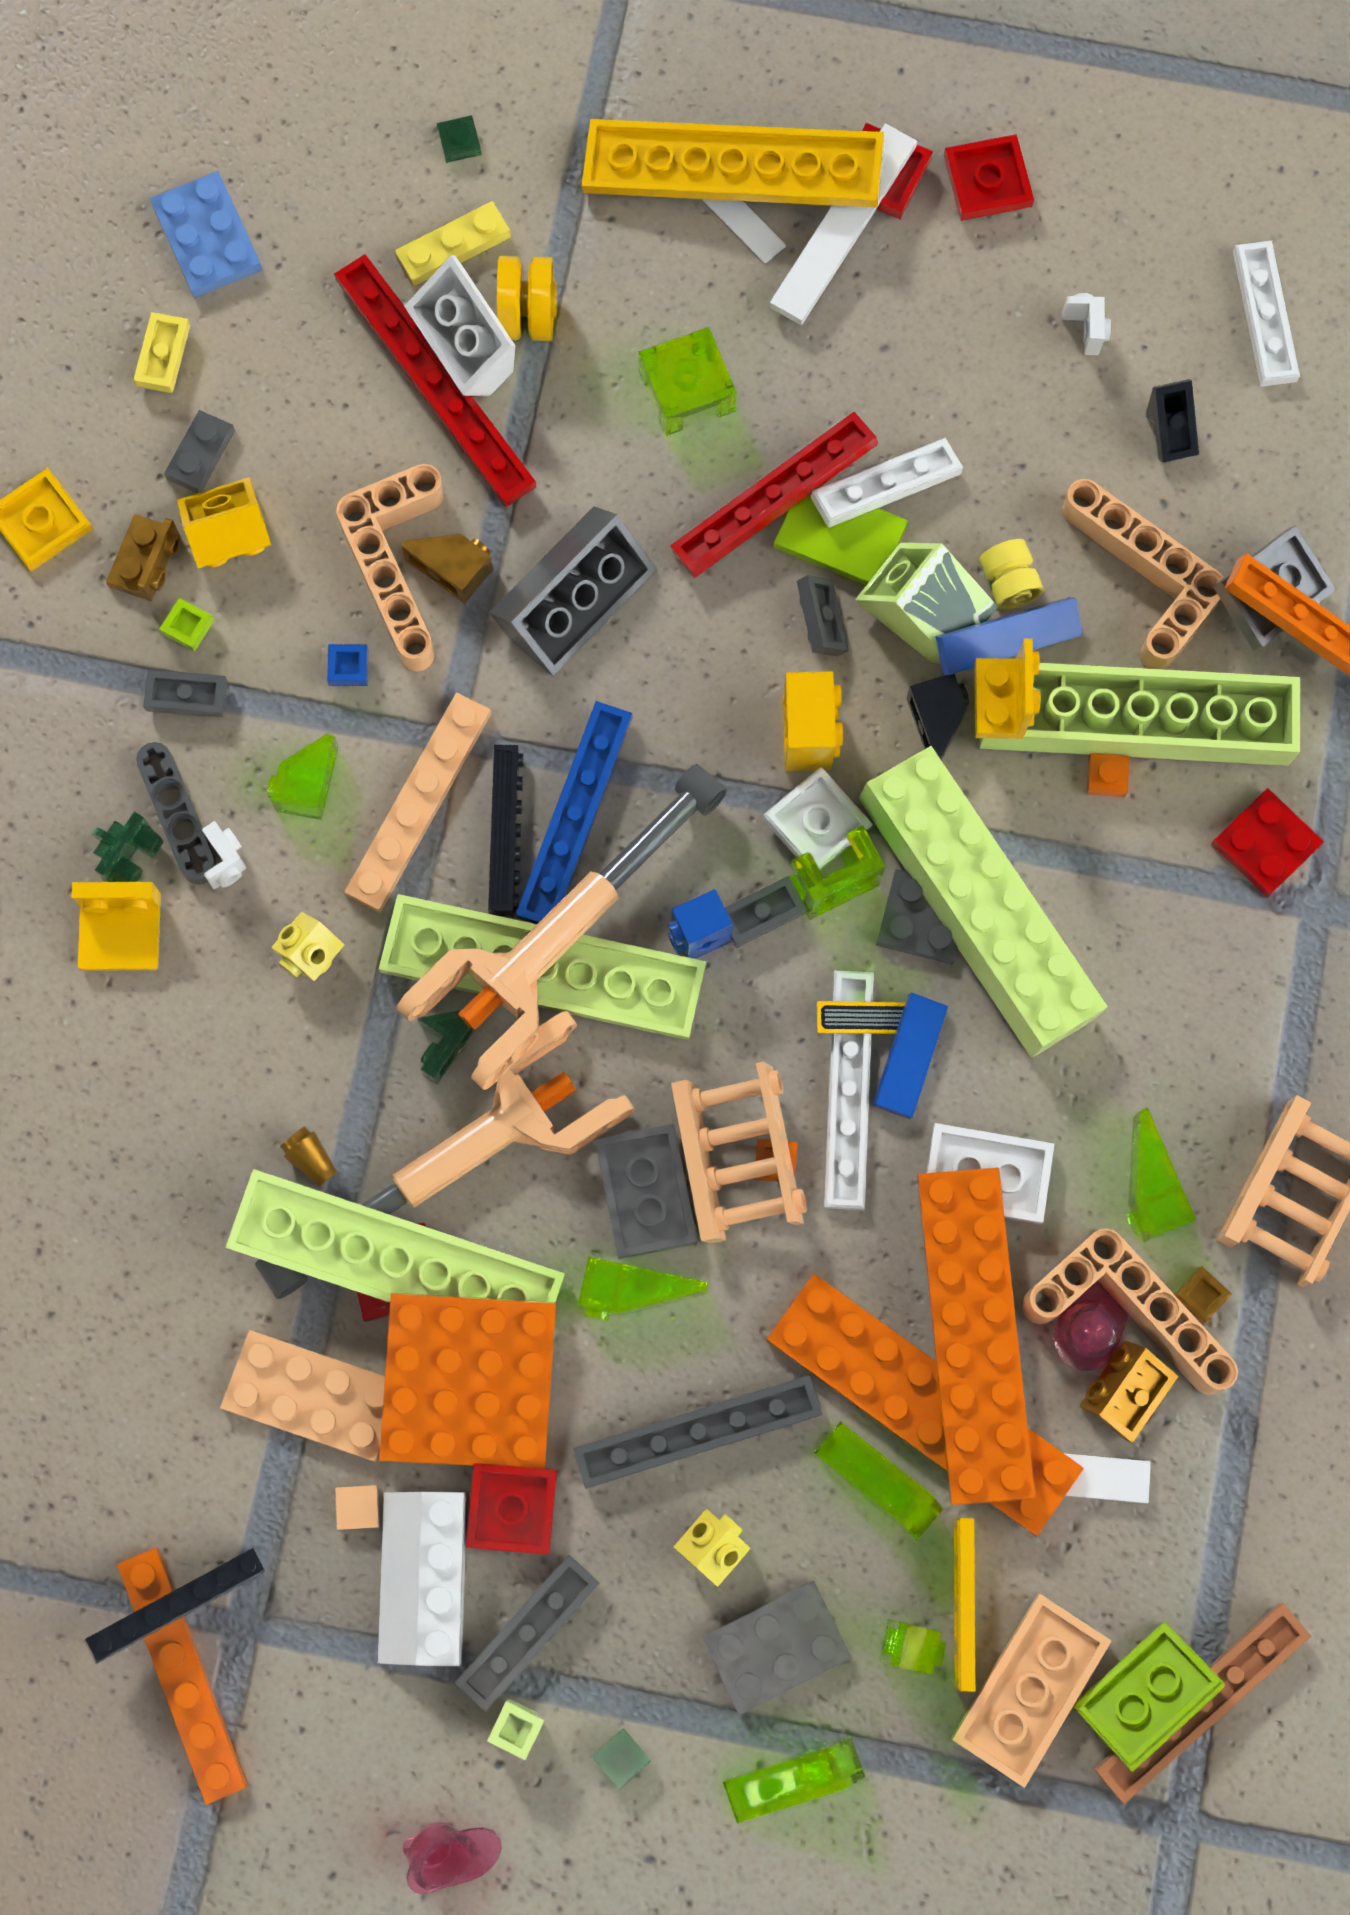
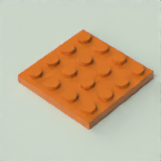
[379,1293,556,1469]

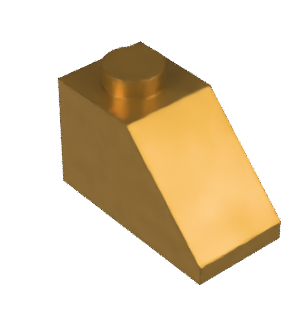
[402,533,493,604]

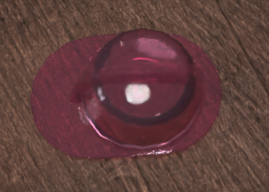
[1053,1279,1128,1372]
[403,1822,502,1894]

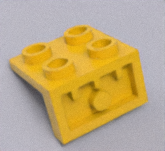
[974,638,1040,739]
[71,882,161,971]

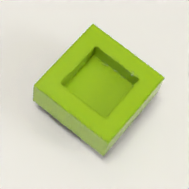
[159,598,215,652]

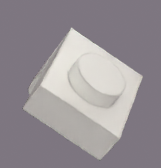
[1062,293,1111,355]
[202,821,246,889]

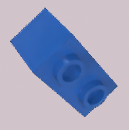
[668,889,733,959]

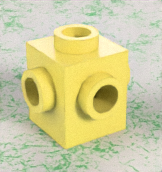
[271,911,345,981]
[674,1509,751,1587]

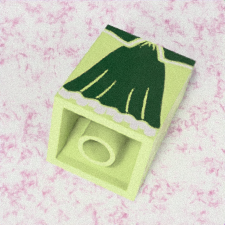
[855,543,998,664]

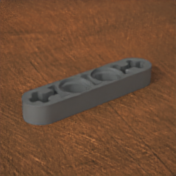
[136,742,217,885]

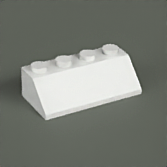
[378,1492,467,1666]

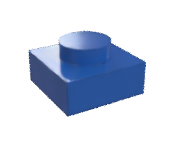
[327,644,369,686]

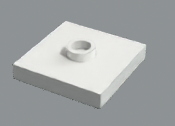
[762,767,873,876]

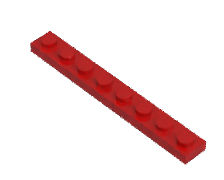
[334,254,536,508]

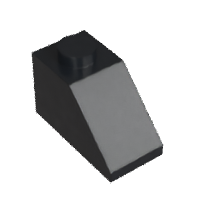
[906,674,970,761]

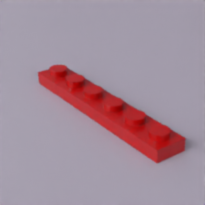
[670,412,878,579]

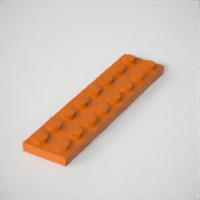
[917,1167,1036,1505]
[766,1274,1084,1537]

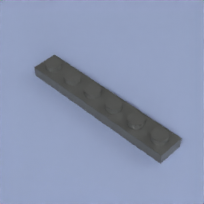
[573,1375,822,1489]

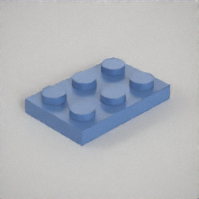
[150,171,262,298]

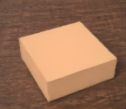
[335,1485,380,1530]

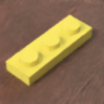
[394,201,511,287]

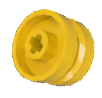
[497,256,557,342]

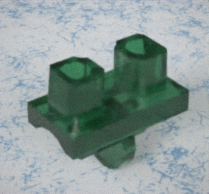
[92,811,164,882]

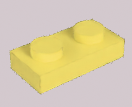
[133,312,190,394]

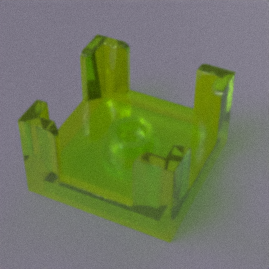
[638,327,737,437]
[789,825,885,921]

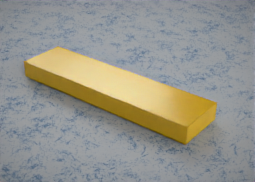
[953,1518,976,1692]

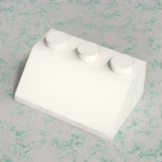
[404,255,515,396]

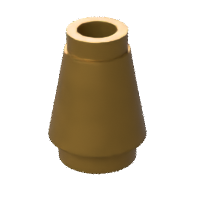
[280,1126,338,1187]

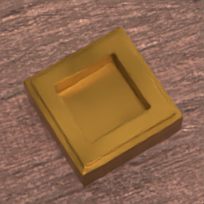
[1174,1266,1232,1324]

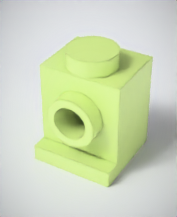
[487,1699,544,1760]

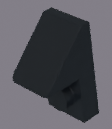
[1146,379,1199,463]

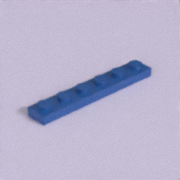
[516,701,633,924]

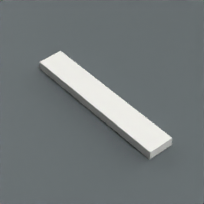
[770,123,917,326]
[824,970,874,1211]

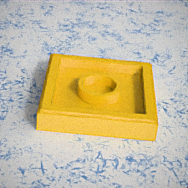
[0,467,93,572]

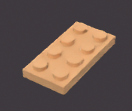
[220,1330,385,1462]
[951,1594,1111,1788]

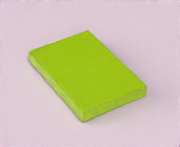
[773,485,908,586]
[1073,1621,1225,1772]

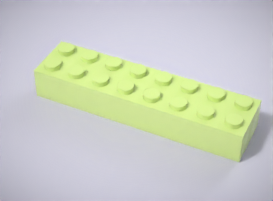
[979,663,1300,766]
[858,746,1108,1058]

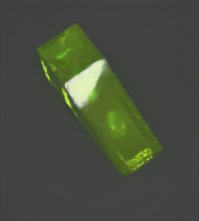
[1127,1107,1196,1242]
[578,1256,709,1322]
[814,1421,943,1541]
[879,1619,946,1674]
[723,1735,865,1824]

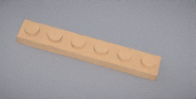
[344,692,491,913]

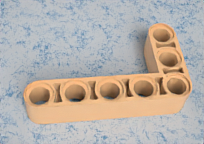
[336,464,444,672]
[1062,479,1224,670]
[1021,1228,1238,1395]

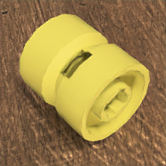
[979,539,1045,610]

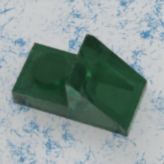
[417,1010,474,1085]

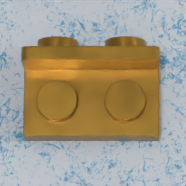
[106,514,181,601]
[1080,1341,1178,1443]

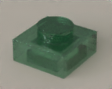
[436,115,482,163]
[591,1727,651,1790]

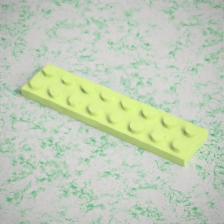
[379,894,706,1041]
[225,1169,565,1302]

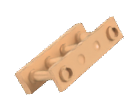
[671,1061,807,1244]
[1216,1095,1350,1288]

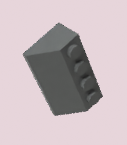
[489,506,657,676]

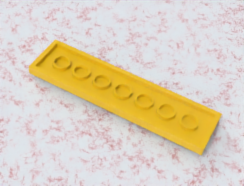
[581,119,885,208]

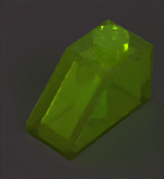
[267,734,338,820]

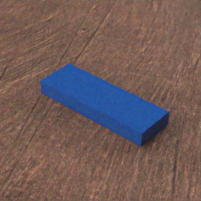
[872,993,948,1119]

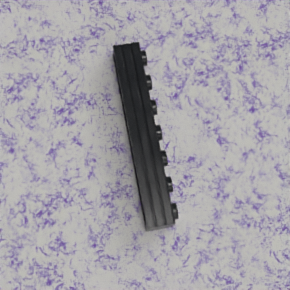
[488,745,524,917]
[84,1548,265,1664]

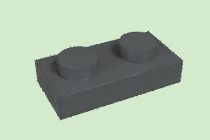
[164,410,235,493]
[797,575,849,657]
[143,670,228,718]
[725,876,806,948]

